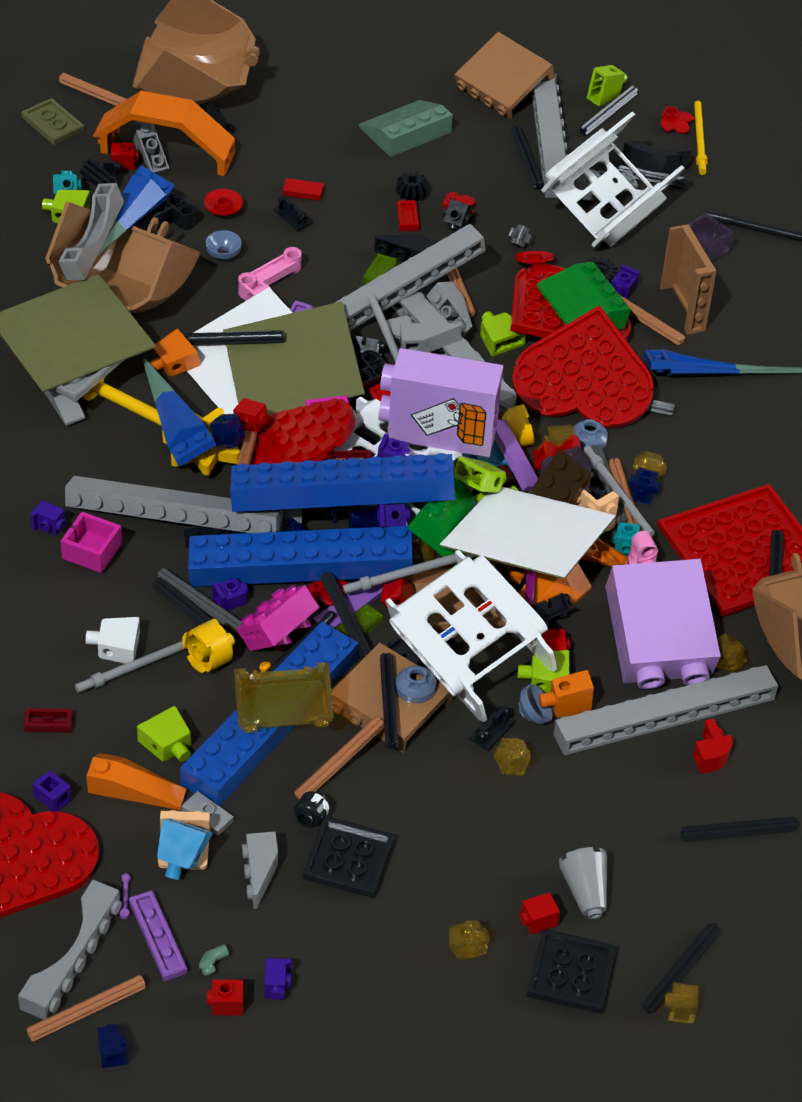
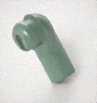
[199,944,229,976]

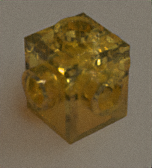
[716,633,748,673]
[494,738,531,776]
[449,920,490,960]

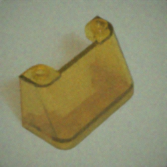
[233,662,334,733]

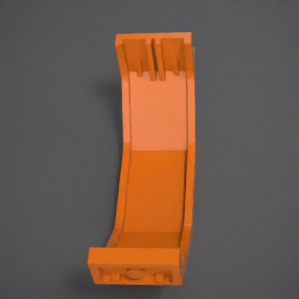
[93,91,235,176]

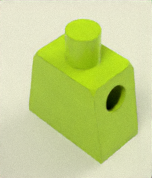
[586,65,627,107]
[42,190,90,223]
[480,311,526,357]
[454,456,506,493]
[517,650,569,693]
[137,706,191,762]

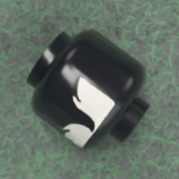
[294,791,330,827]

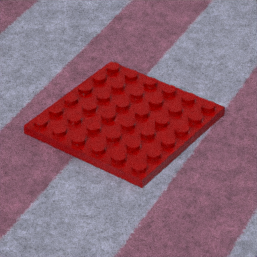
[657,484,802,617]

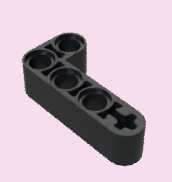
[133,194,196,231]
[348,350,387,403]

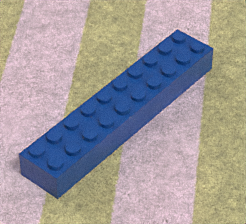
[230,453,455,512]
[188,525,413,587]
[180,622,359,806]

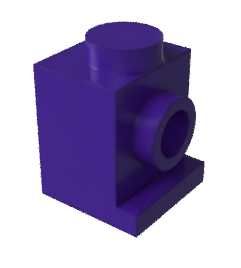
[611,264,640,299]
[377,433,412,458]
[30,500,66,535]
[377,503,410,527]
[212,577,248,611]
[33,770,72,812]
[264,958,291,1000]

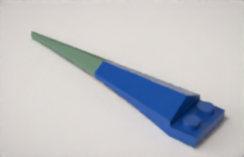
[96,165,175,258]
[643,349,802,377]
[143,358,217,467]

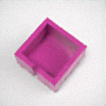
[61,512,122,573]

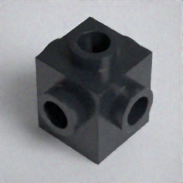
[443,199,473,231]

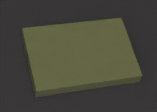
[21,98,85,145]

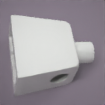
[86,617,140,664]

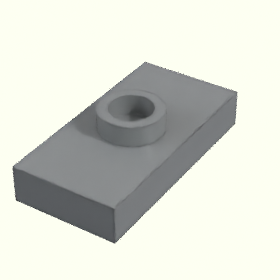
[181,791,234,836]

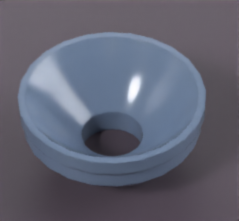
[206,230,242,261]
[570,419,608,451]
[395,666,437,703]
[518,684,553,725]

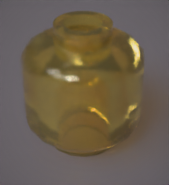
[633,451,667,481]

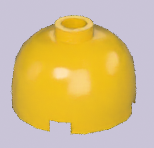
[502,404,534,447]

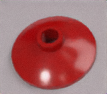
[204,189,243,216]
[515,251,554,268]

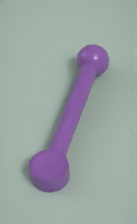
[120,873,131,919]

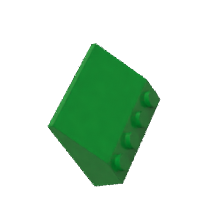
[536,262,631,329]
[408,478,477,566]

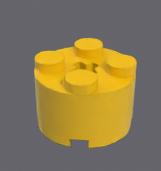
[182,619,235,673]

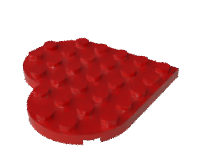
[510,264,631,341]
[513,305,653,428]
[230,398,356,482]
[0,792,99,918]

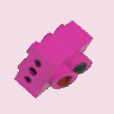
[236,585,319,651]

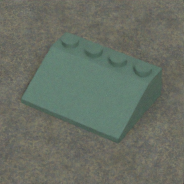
[359,100,453,157]

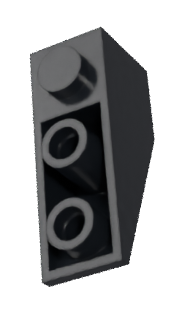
[374,235,438,262]

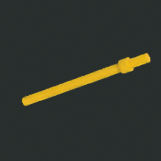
[694,101,708,175]

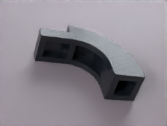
[622,141,692,173]

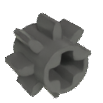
[508,224,533,248]

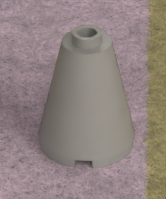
[559,847,607,919]

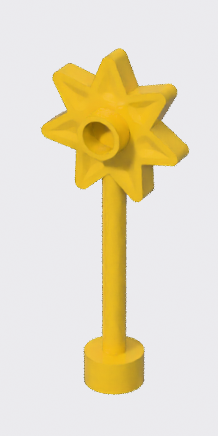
[81,377,245,476]

